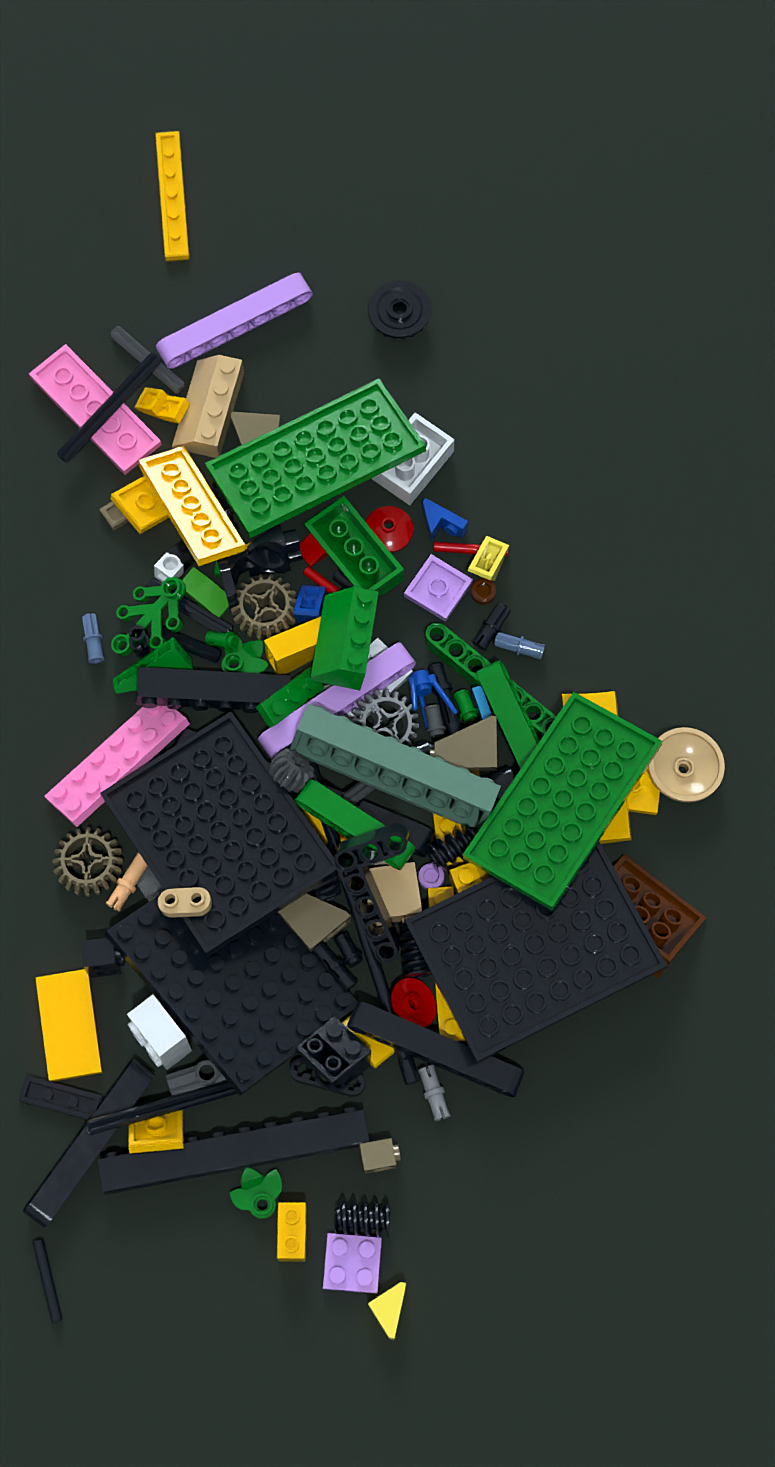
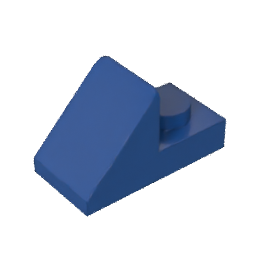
[422,498,468,542]
[294,585,326,624]

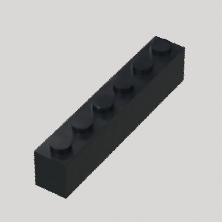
[136,667,291,714]

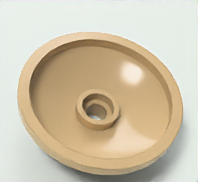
[648,727,725,802]

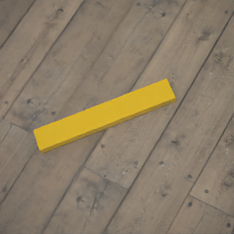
[156,131,189,261]

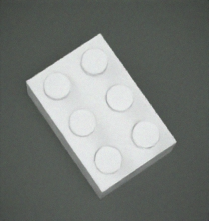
[371,413,455,505]
[127,995,192,1070]

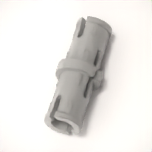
[418,1065,451,1122]

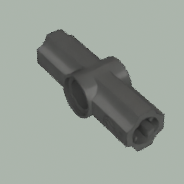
[166,1060,227,1096]

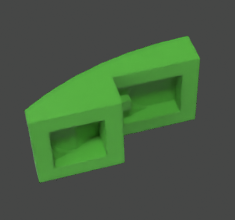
[182,567,229,618]

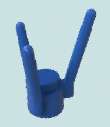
[408,670,457,729]

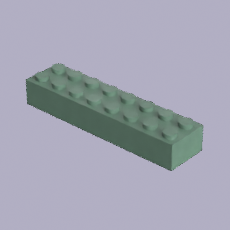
[290,704,501,832]

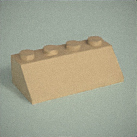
[172,355,244,458]

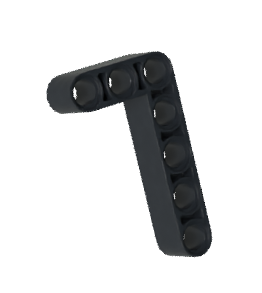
[334,823,409,964]

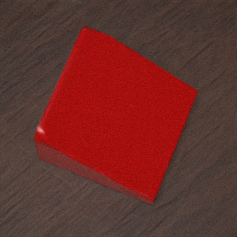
[299,533,328,567]

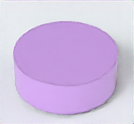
[418,863,444,890]

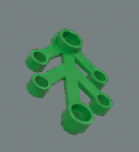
[111,577,186,656]

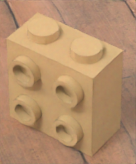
[367,862,422,928]

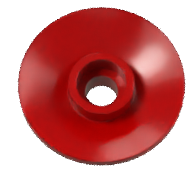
[365,506,413,553]
[391,978,437,1028]

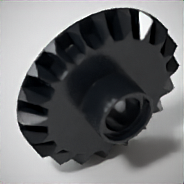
[368,281,431,339]

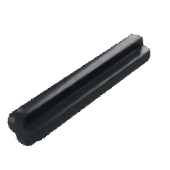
[159,626,222,663]

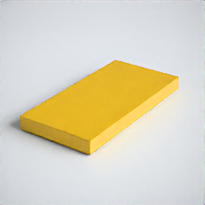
[36,969,103,1082]

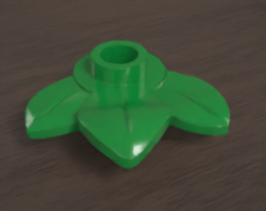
[221,638,269,674]
[230,1168,282,1219]

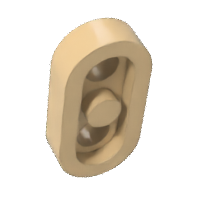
[158,887,212,917]

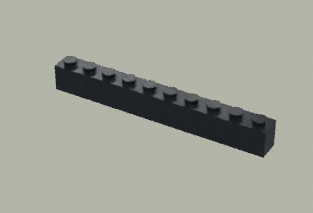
[98,1107,369,1195]

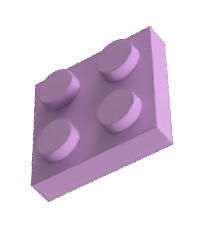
[404,554,473,622]
[323,1233,382,1294]

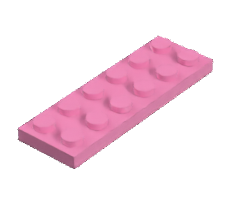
[29,344,162,475]
[44,705,190,827]

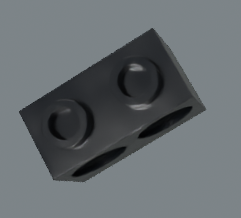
[81,938,125,978]

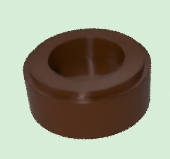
[471,579,496,605]

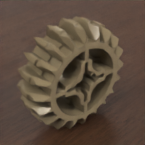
[231,574,297,640]
[53,827,124,897]

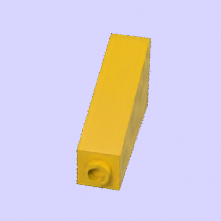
[264,617,321,675]

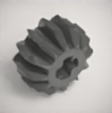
[269,748,314,793]

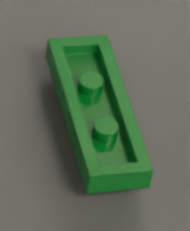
[256,667,324,728]

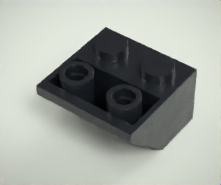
[296,1016,372,1085]

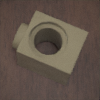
[360,1138,401,1174]

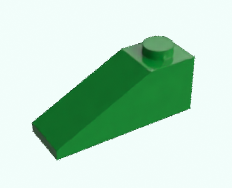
[113,637,193,694]

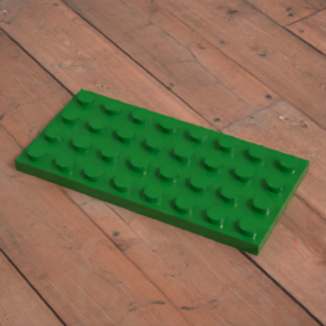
[205,379,426,538]
[463,692,663,911]

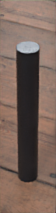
[32,1240,63,1323]

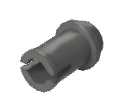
[424,705,446,738]

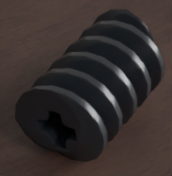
[426,825,477,874]
[399,923,431,979]
[334,1199,391,1238]

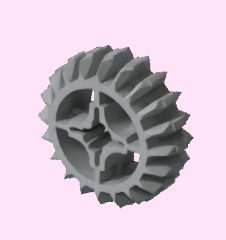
[350,689,419,746]

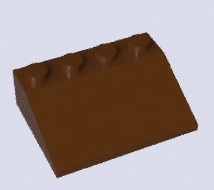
[613,854,707,979]

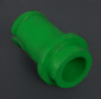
[205,630,239,651]
[453,689,479,723]

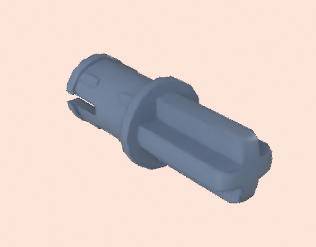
[82,613,105,664]
[494,632,545,660]

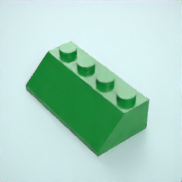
[304,496,404,596]
[310,586,379,691]

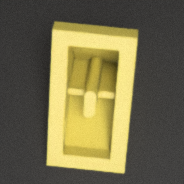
[468,536,509,581]
[368,1282,406,1340]

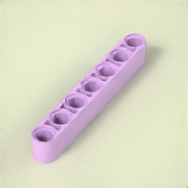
[156,273,313,369]
[258,643,416,759]

